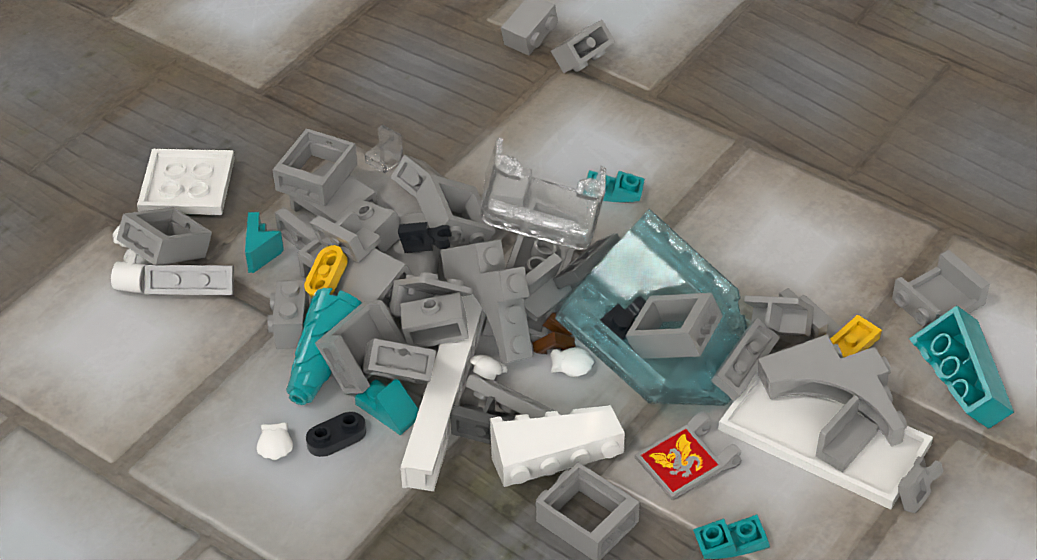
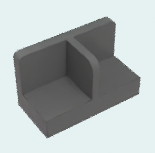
[450,396,515,444]

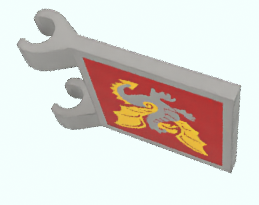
[635,411,741,500]

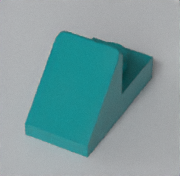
[245,212,284,273]
[355,379,419,435]

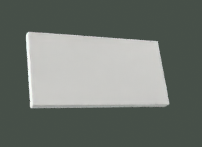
[718,371,933,510]

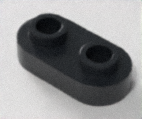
[306,412,366,457]

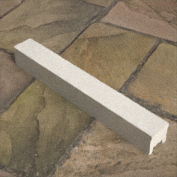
[400,294,487,491]

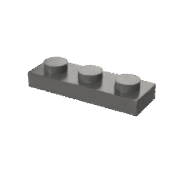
[553,233,623,289]

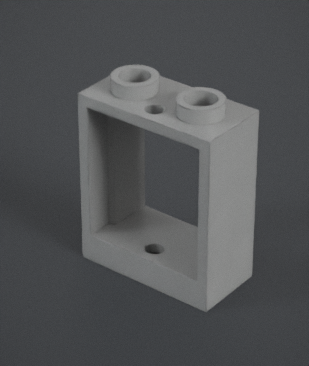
[273,128,357,206]
[415,174,496,246]
[116,207,212,266]
[626,293,723,359]
[362,338,436,384]
[536,462,640,560]

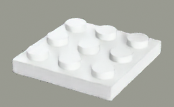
[137,149,235,215]

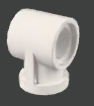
[111,249,152,293]

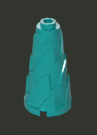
[286,288,362,405]

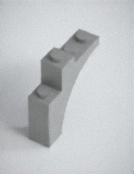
[440,240,533,363]
[758,334,907,446]

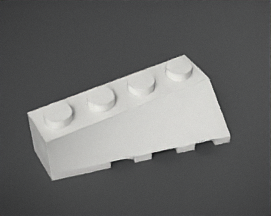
[490,405,625,487]

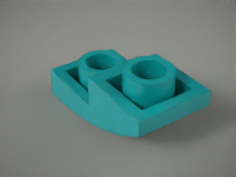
[582,170,645,202]
[693,514,770,559]

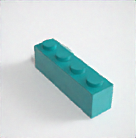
[909,305,1014,429]

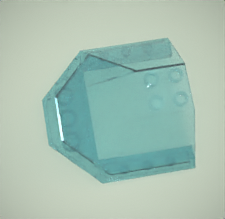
[555,209,747,406]

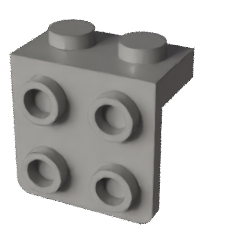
[390,272,473,318]

